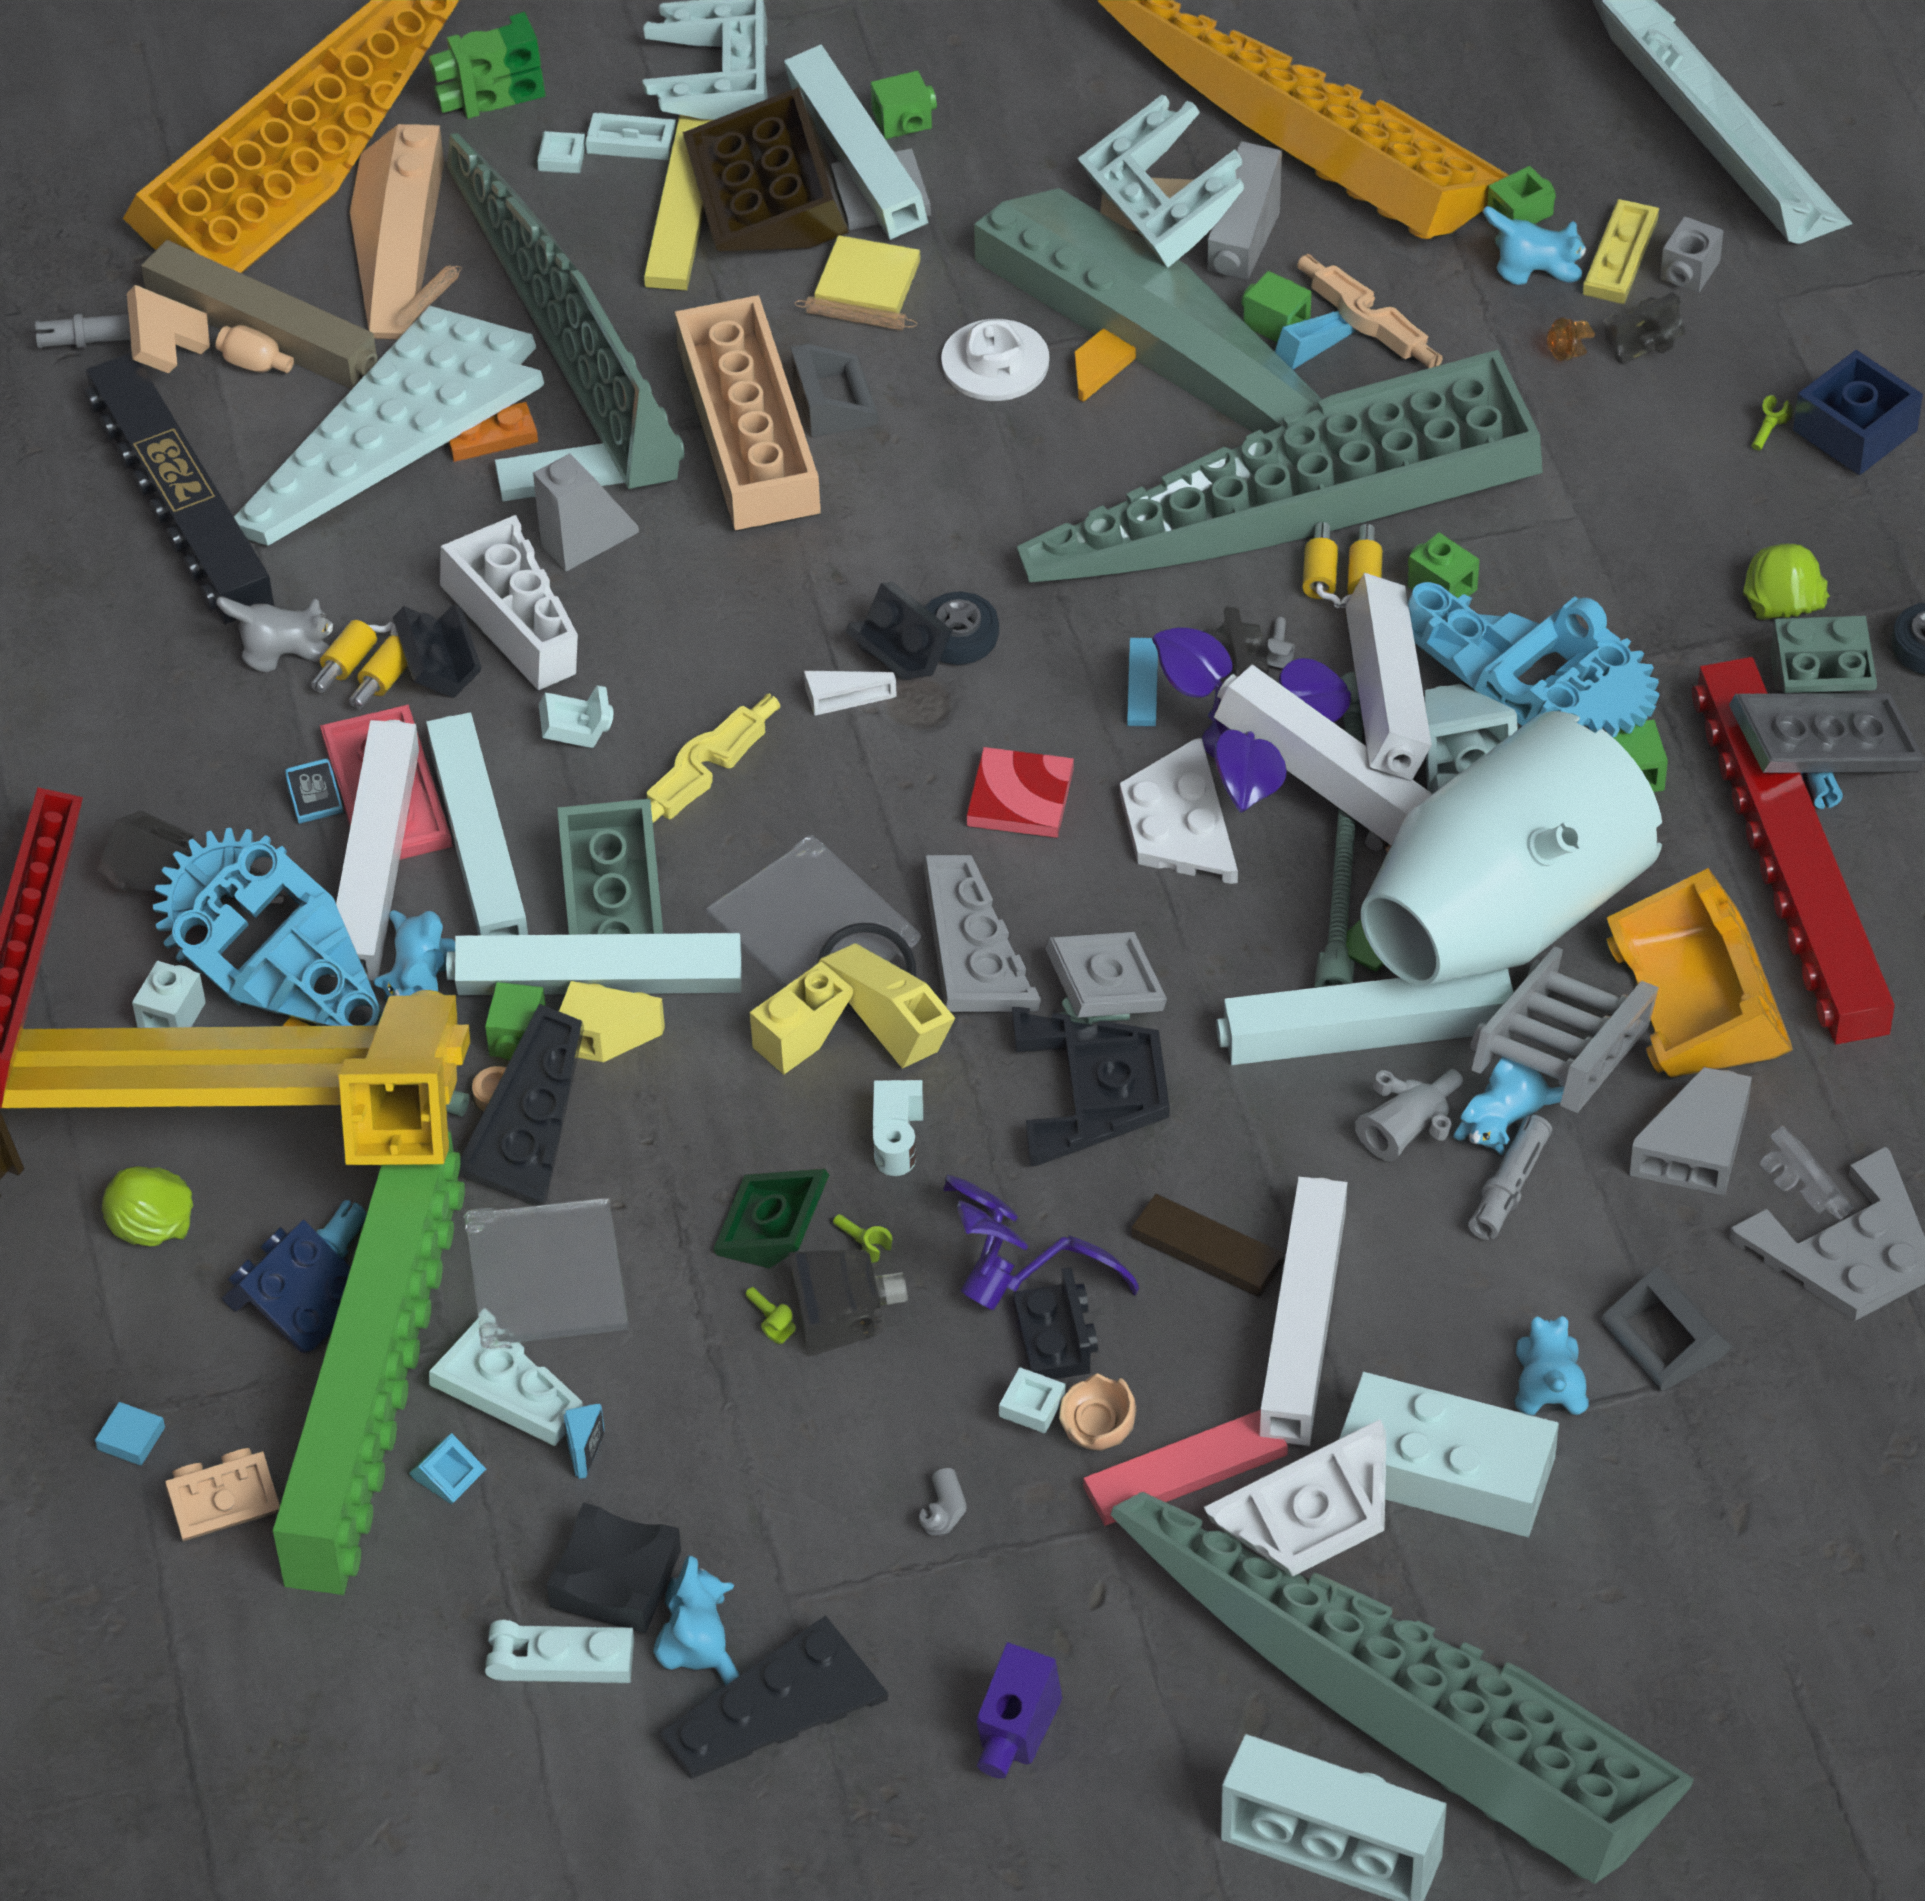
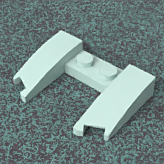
[643,0,768,120]
[1077,95,1244,268]

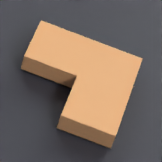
[127,285,210,373]

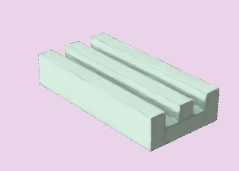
[586,113,676,160]

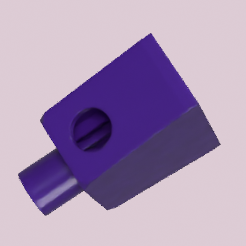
[977,1642,1062,1779]

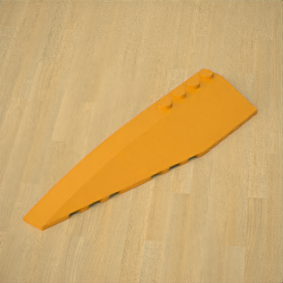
[123,0,459,273]
[1097,0,1509,239]

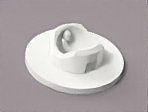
[941,319,1049,401]

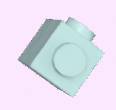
[132,961,206,1028]

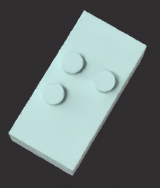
[1339,1372,1559,1538]
[1221,1734,1446,1901]

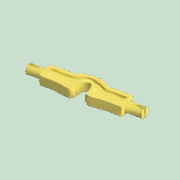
[646,694,780,823]

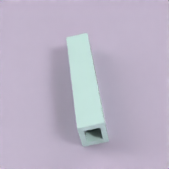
[784,45,928,240]
[426,712,528,936]
[446,933,741,995]
[1216,968,1514,1065]

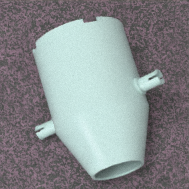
[1361,711,1662,985]

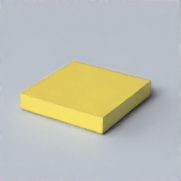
[814,235,920,319]

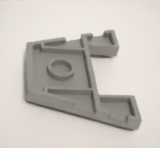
[1730,1147,1925,1321]

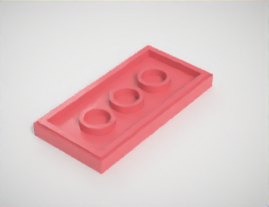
[320,705,453,860]

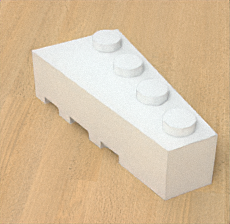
[440,515,578,690]

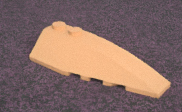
[350,124,444,339]

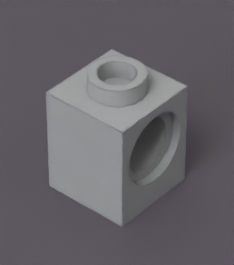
[1660,216,1724,293]

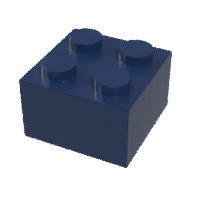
[1793,349,1923,476]

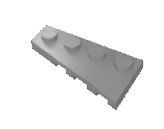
[923,855,1041,1012]

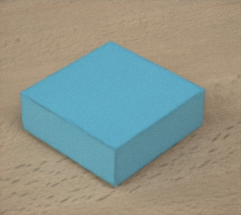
[95,1402,165,1466]

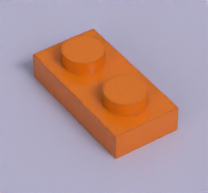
[447,402,538,462]

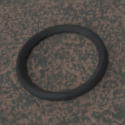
[817,923,916,1015]

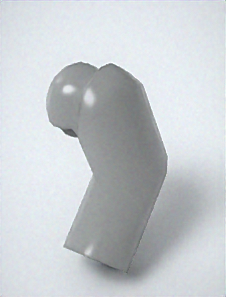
[919,1468,967,1536]

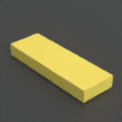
[1583,199,1659,304]

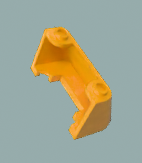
[1607,868,1793,1077]

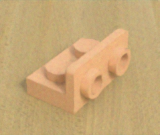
[165,1448,280,1541]

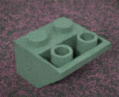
[1770,616,1877,693]

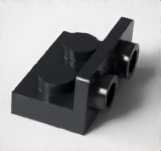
[845,582,953,680]
[393,605,482,698]
[1013,1267,1098,1380]

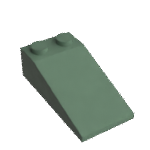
[557,799,663,935]

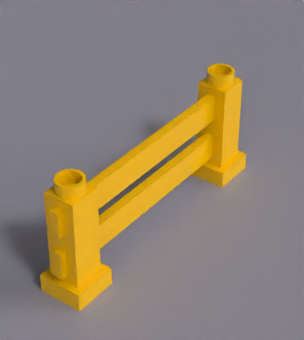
[1,990,470,1165]

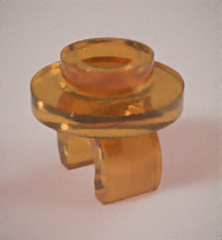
[1547,317,1595,361]

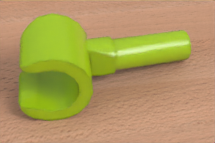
[1751,395,1793,451]
[833,1214,893,1263]
[745,1287,796,1344]

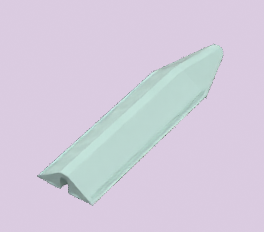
[1593,0,1853,244]

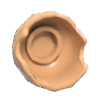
[1059,1373,1136,1451]

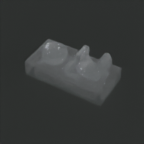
[1760,1125,1854,1221]

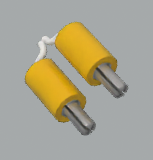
[1302,522,1383,608]
[311,620,408,709]

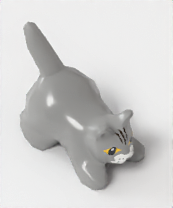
[216,597,333,672]

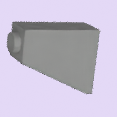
[1208,141,1282,280]
[533,453,639,572]
[1629,1067,1752,1196]

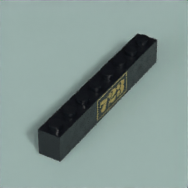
[84,352,274,625]

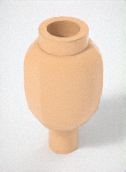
[216,325,294,373]

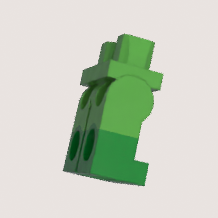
[428,12,546,119]

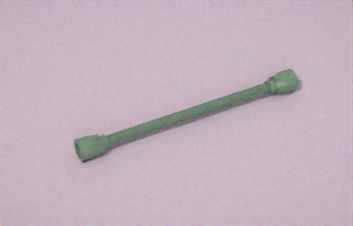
[1315,672,1363,988]

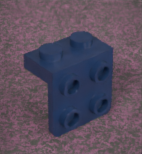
[221,1219,351,1353]

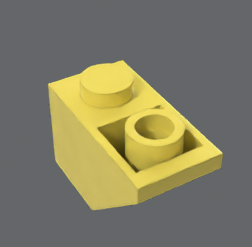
[750,961,853,1075]
[559,981,665,1062]

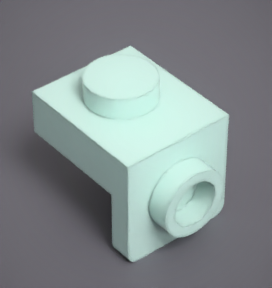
[539,685,613,748]

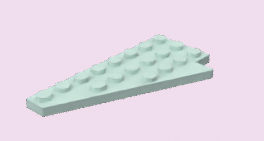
[234,306,545,546]

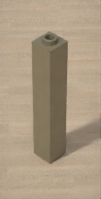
[141,240,378,390]

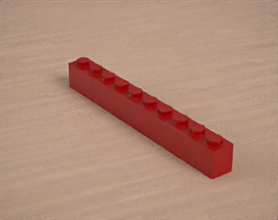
[1692,657,1895,1045]
[0,787,83,1108]

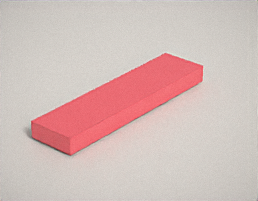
[1083,1410,1288,1526]

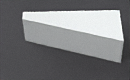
[804,671,896,716]

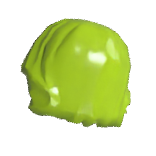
[1743,543,1830,620]
[101,1166,193,1247]

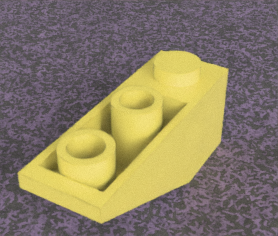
[818,943,955,1069]

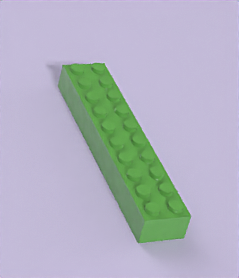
[273,1132,465,1595]

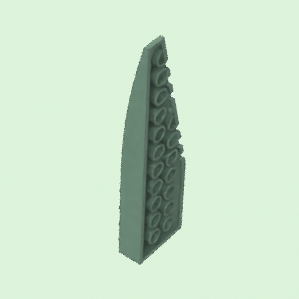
[447,133,684,489]
[974,188,1322,434]
[1016,350,1543,582]
[1111,1492,1694,1884]

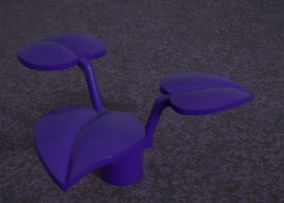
[1152,627,1351,813]
[944,1174,1139,1311]

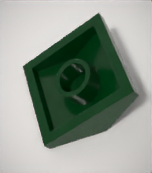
[713,1169,829,1269]

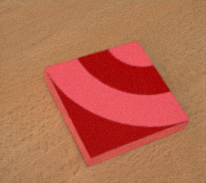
[967,747,1074,838]

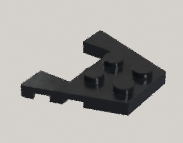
[1012,1006,1170,1166]

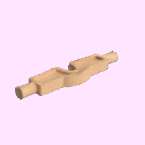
[1297,254,1443,369]

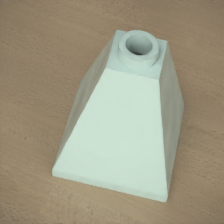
[1425,684,1517,794]

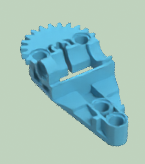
[1408,582,1660,737]
[153,828,383,1026]

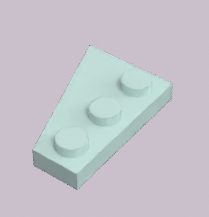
[429,1311,582,1446]

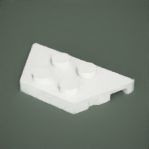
[1120,738,1238,884]
[1204,1419,1387,1577]

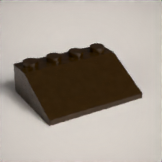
[682,87,849,251]

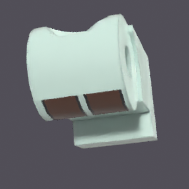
[873,1080,923,1176]

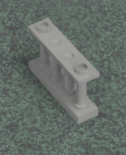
[1470,946,1659,1113]

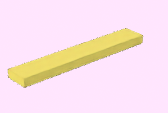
[644,115,712,290]

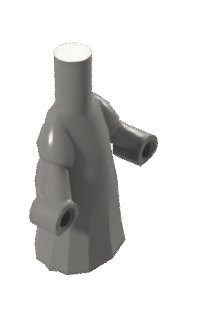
[1355,1069,1463,1161]

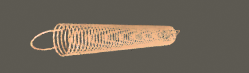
[394,266,462,326]
[795,297,917,330]

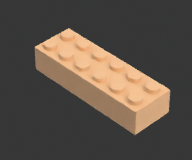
[675,295,821,530]

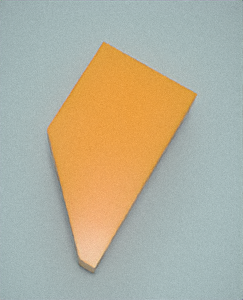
[1075,328,1136,402]

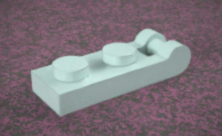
[485,1620,634,1683]

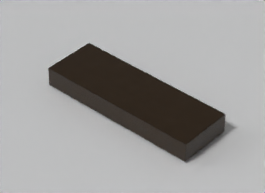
[1131,1194,1284,1297]

